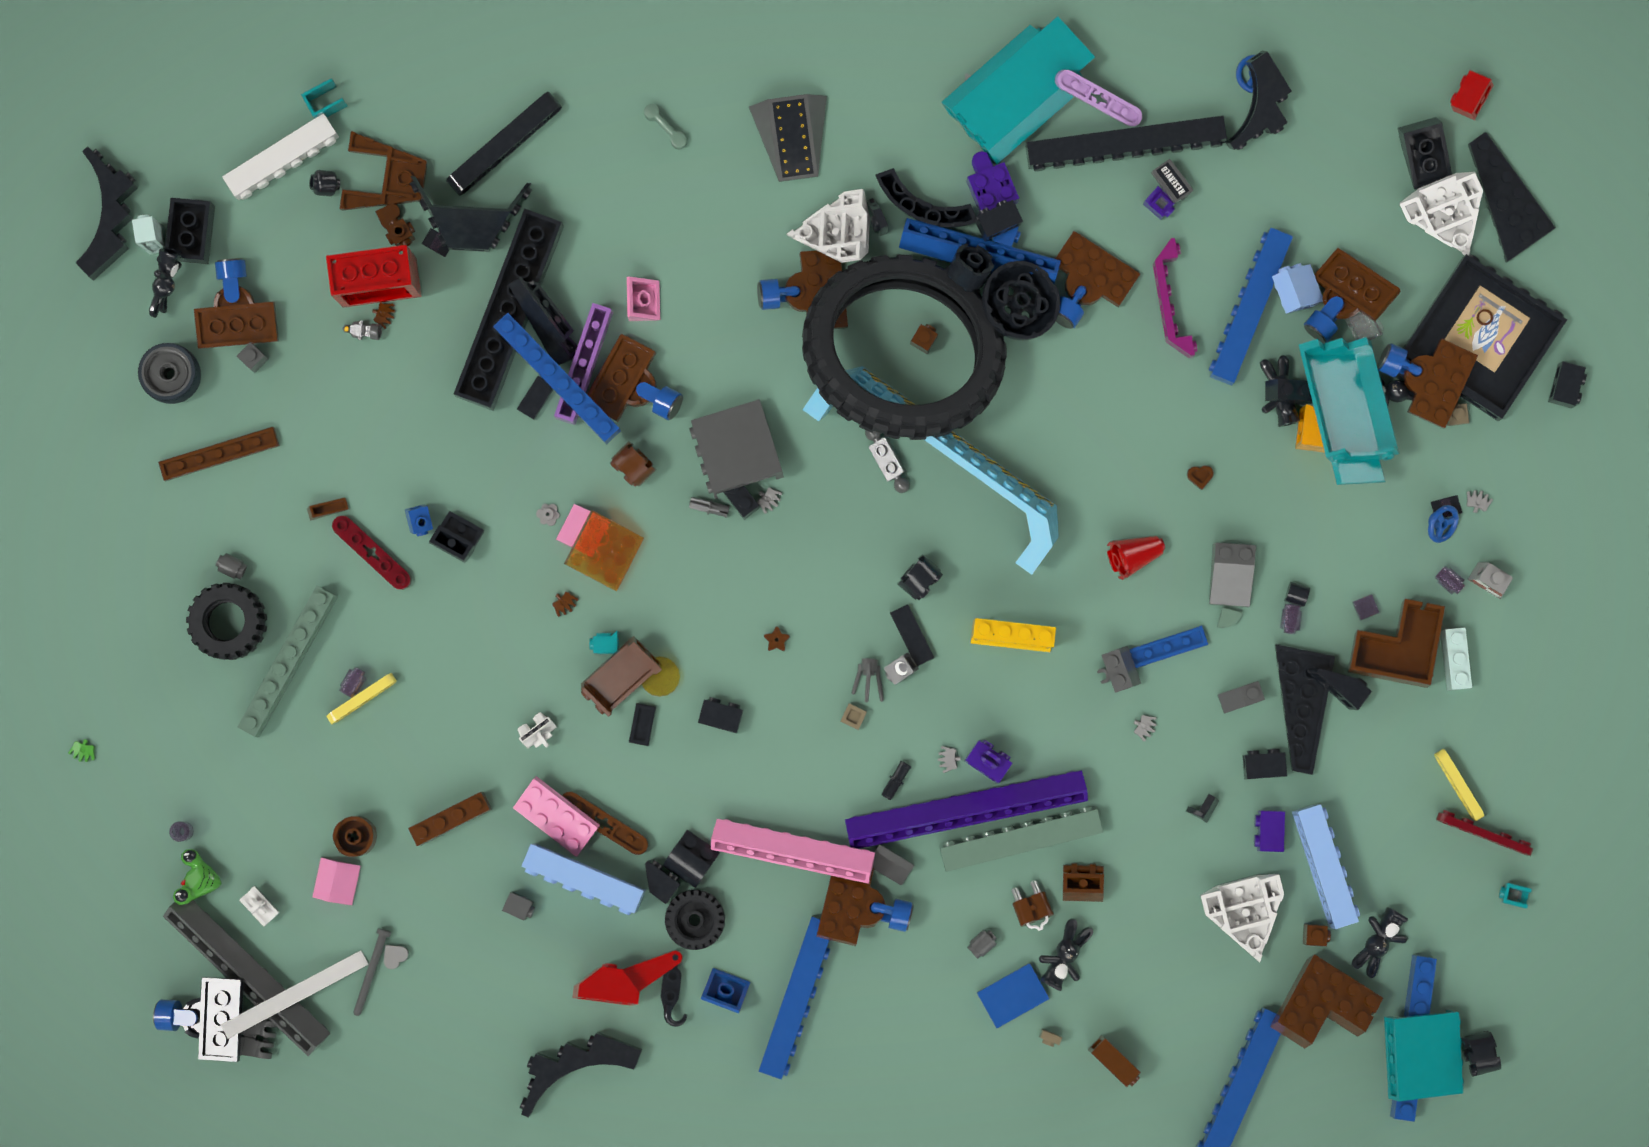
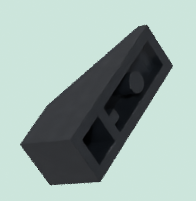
[1307,668,1372,710]

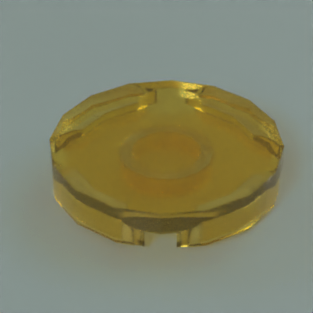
[641,656,680,697]

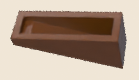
[307,497,348,521]

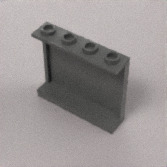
[689,399,784,499]

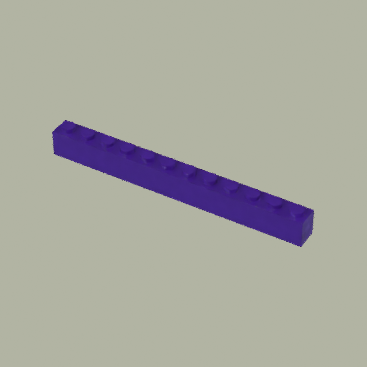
[845,770,1088,849]

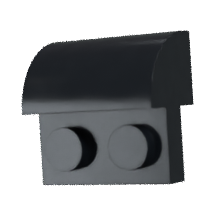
[429,511,484,563]
[663,830,720,888]

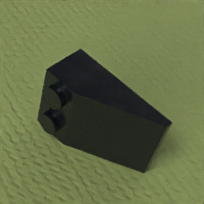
[1398,117,1452,190]

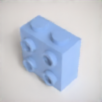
[1272,263,1323,314]

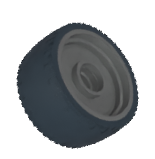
[138,343,201,404]

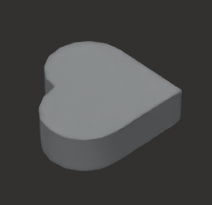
[384,945,409,969]

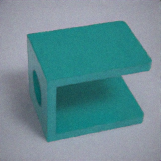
[301,78,347,119]

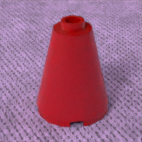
[1107,536,1165,580]

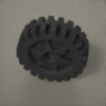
[665,890,725,950]

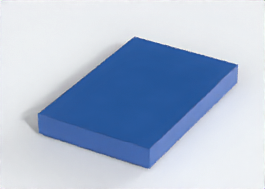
[977,963,1050,1028]

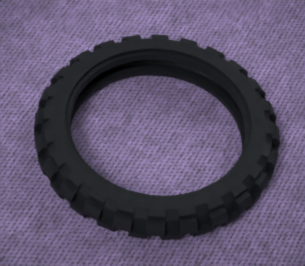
[802,254,1007,440]

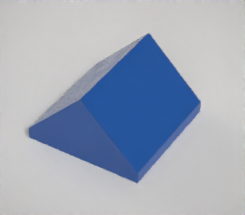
[701,968,750,1014]

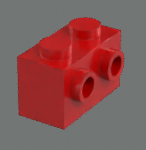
[1450,70,1494,120]

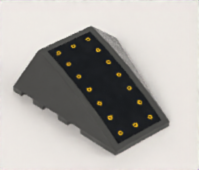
[749,94,827,182]

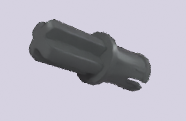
[689,497,730,518]

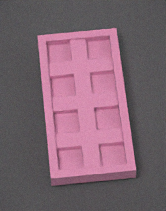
[513,776,600,857]

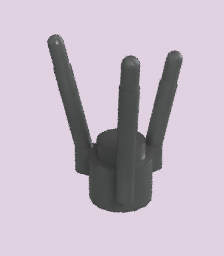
[851,658,884,703]

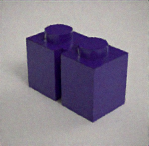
[1254,811,1285,852]

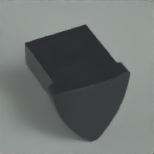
[1186,794,1219,823]

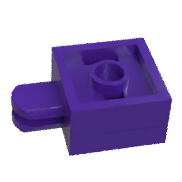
[966,151,1019,211]
[964,739,1013,784]

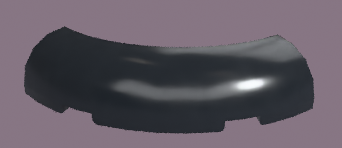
[875,168,976,227]

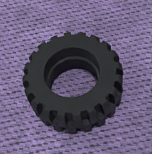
[186,582,267,660]

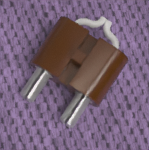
[1012,881,1054,931]

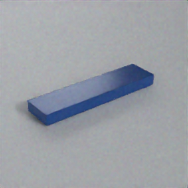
[1129,626,1208,668]

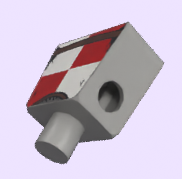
[1468,562,1513,599]

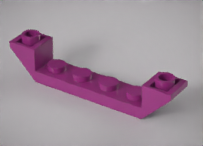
[1153,238,1197,358]

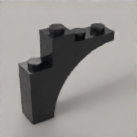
[1226,50,1292,150]

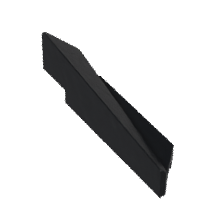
[509,277,578,365]

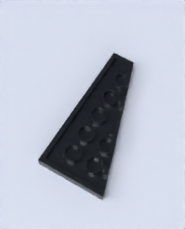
[1468,132,1556,263]
[1275,644,1335,775]

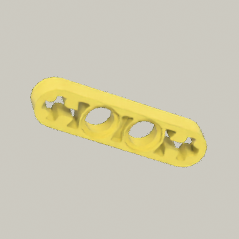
[326,673,397,725]
[1434,749,1484,822]

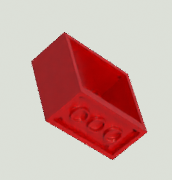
[326,245,422,308]

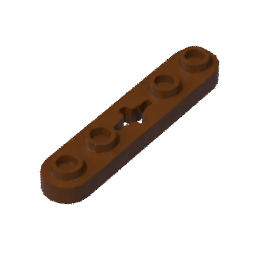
[562,792,648,855]

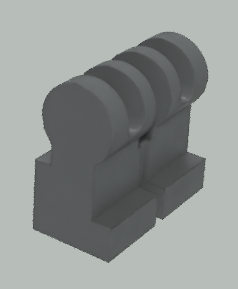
[240,1019,277,1059]

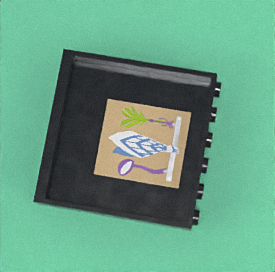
[1403,254,1567,421]

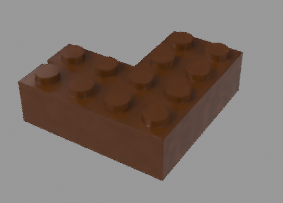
[1348,599,1445,688]
[1270,954,1384,1049]

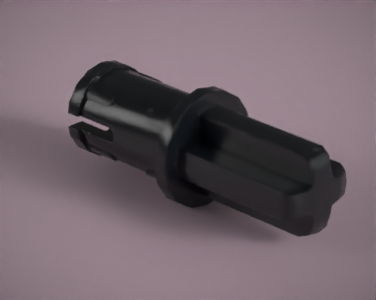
[881,761,911,800]

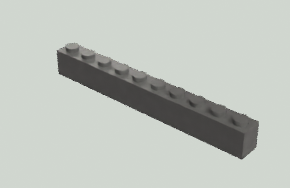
[163,900,330,1056]

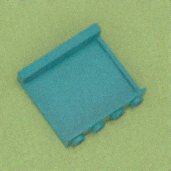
[1384,1010,1464,1101]

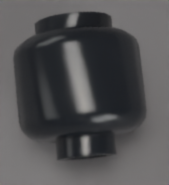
[309,170,340,197]

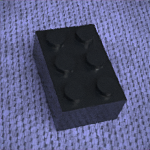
[165,198,215,264]

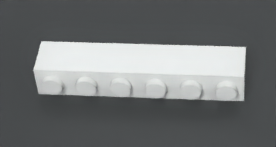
[222,113,339,200]

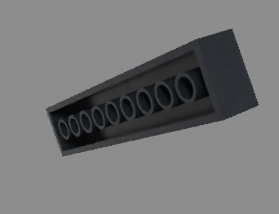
[454,208,564,411]

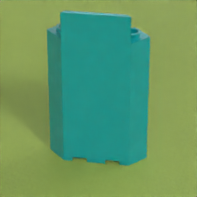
[941,16,1095,164]
[1299,337,1400,485]

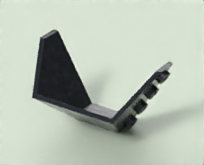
[410,176,532,252]

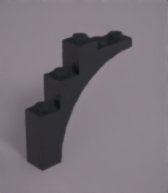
[76,146,138,281]
[520,1032,642,1118]

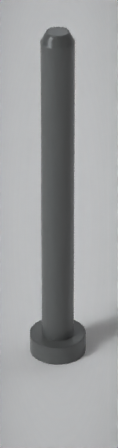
[353,928,391,1016]

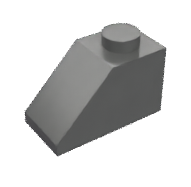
[1217,681,1265,714]

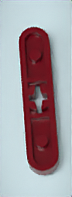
[332,516,411,590]
[1436,810,1533,857]

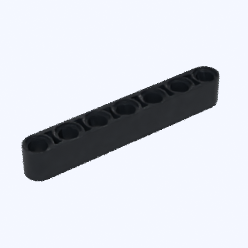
[446,91,562,196]

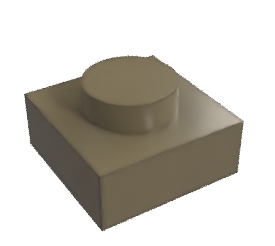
[1447,403,1469,426]
[840,703,867,730]
[1039,1029,1062,1047]

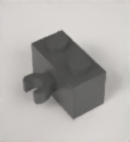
[1097,646,1142,693]

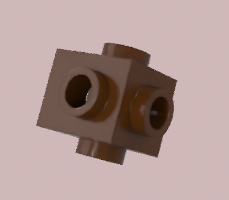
[385,218,416,246]

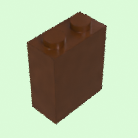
[1088,1035,1141,1087]

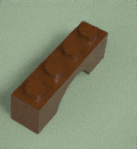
[408,792,492,846]

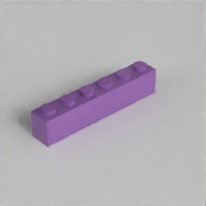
[554,303,613,425]

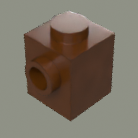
[910,324,938,354]
[1303,924,1331,947]

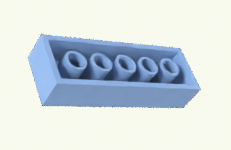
[1292,804,1360,929]
[521,843,646,915]

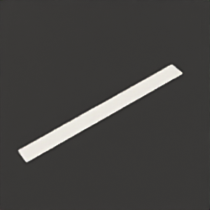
[221,951,369,1039]

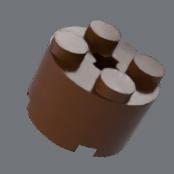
[610,441,657,487]
[333,816,377,857]

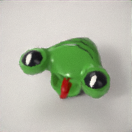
[173,849,222,905]

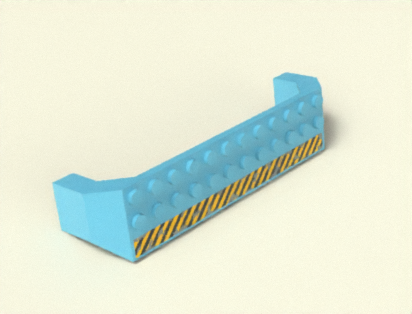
[803,366,1059,575]

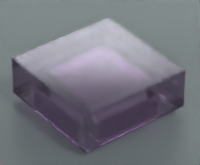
[1352,594,1379,620]

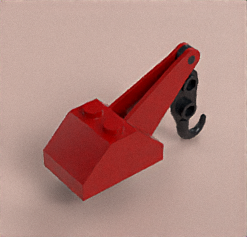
[572,950,687,1027]

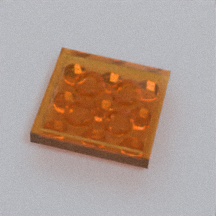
[564,510,644,591]

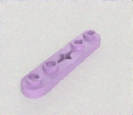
[1055,70,1142,126]

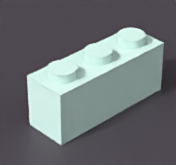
[132,215,166,254]
[1441,628,1472,691]

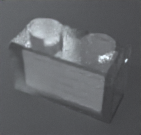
[1345,311,1384,341]

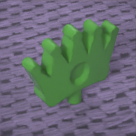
[68,739,95,762]

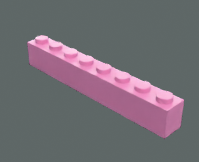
[711,819,875,884]

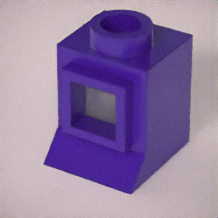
[1143,186,1175,220]

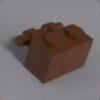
[1063,863,1104,902]

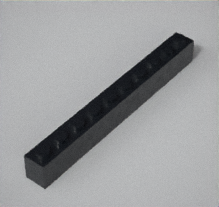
[1025,115,1227,171]

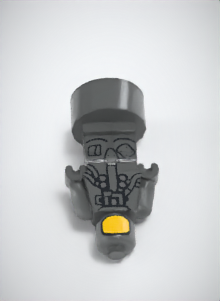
[342,320,382,340]

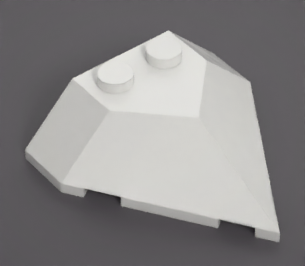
[1400,172,1483,255]
[787,189,870,263]
[1200,874,1284,963]

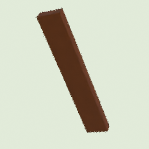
[158,427,280,482]

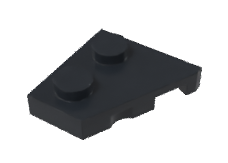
[867,198,888,236]

